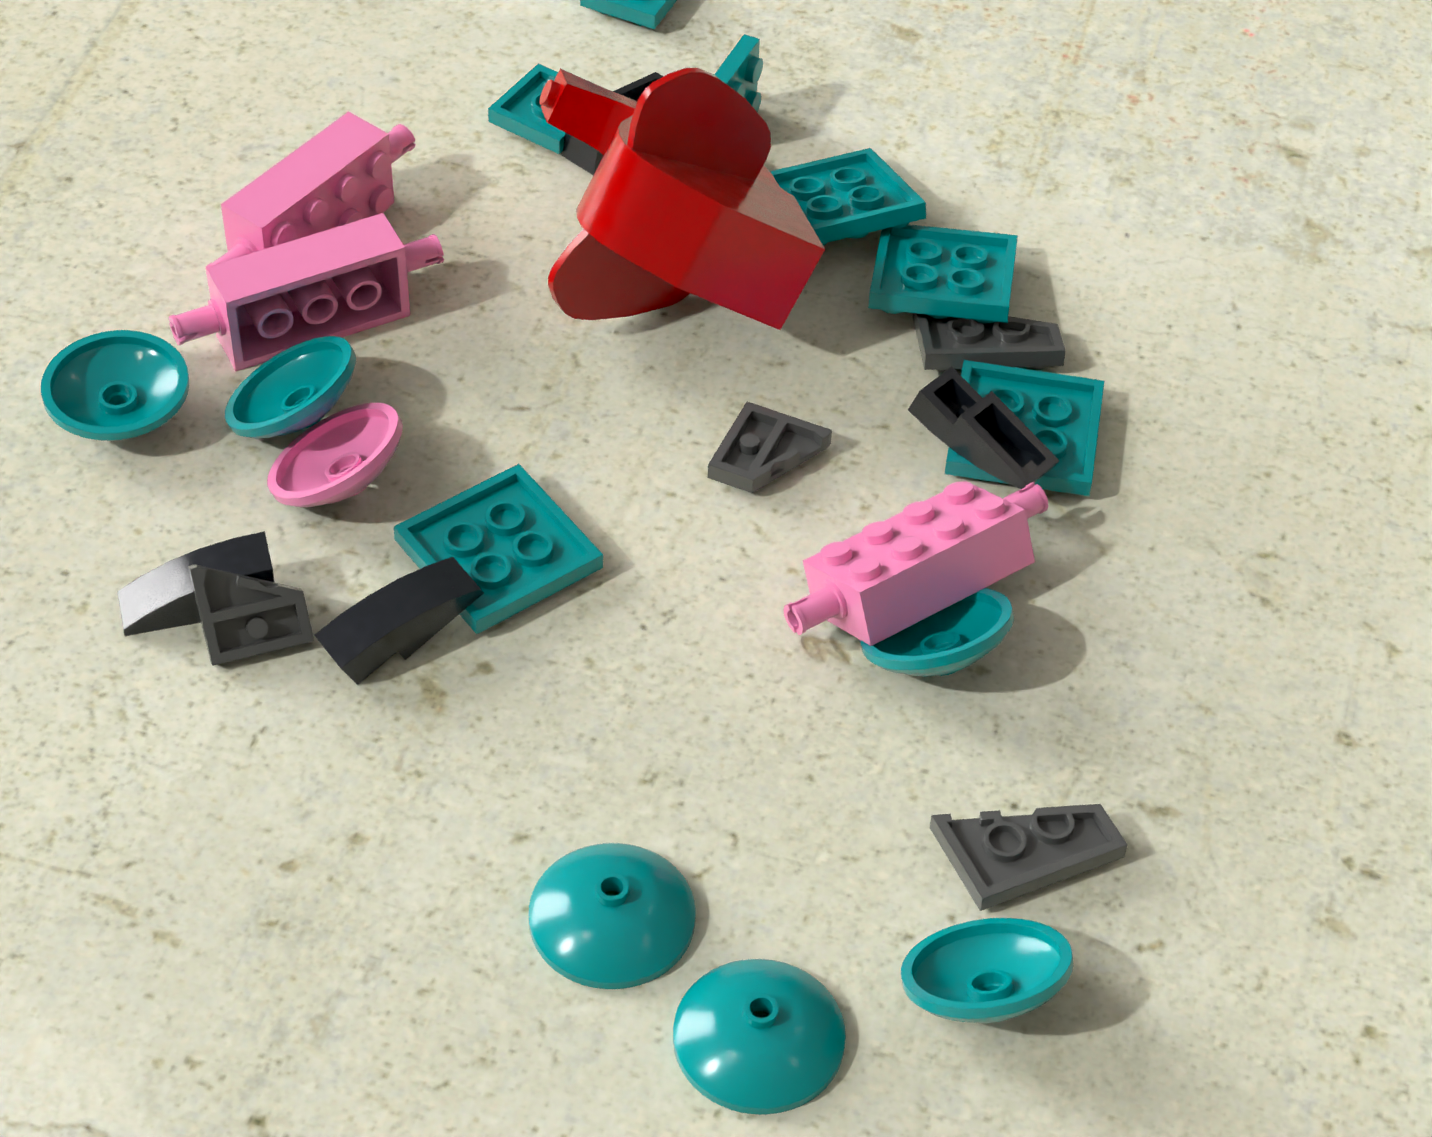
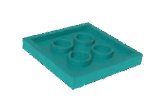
[770,148,926,246]
[868,224,1018,323]
[945,360,1105,496]
[393,464,603,634]

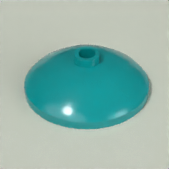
[41,330,189,441]
[225,336,356,439]
[860,588,1014,676]
[528,843,696,989]
[901,918,1074,1023]
[673,959,846,1115]

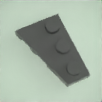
[912,313,1065,371]
[929,804,1127,911]

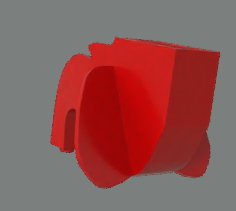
[539,68,825,330]

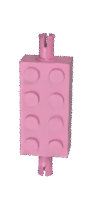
[206,111,416,274]
[168,213,444,371]
[783,481,1048,646]

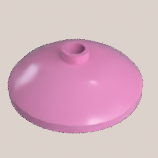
[267,403,403,507]

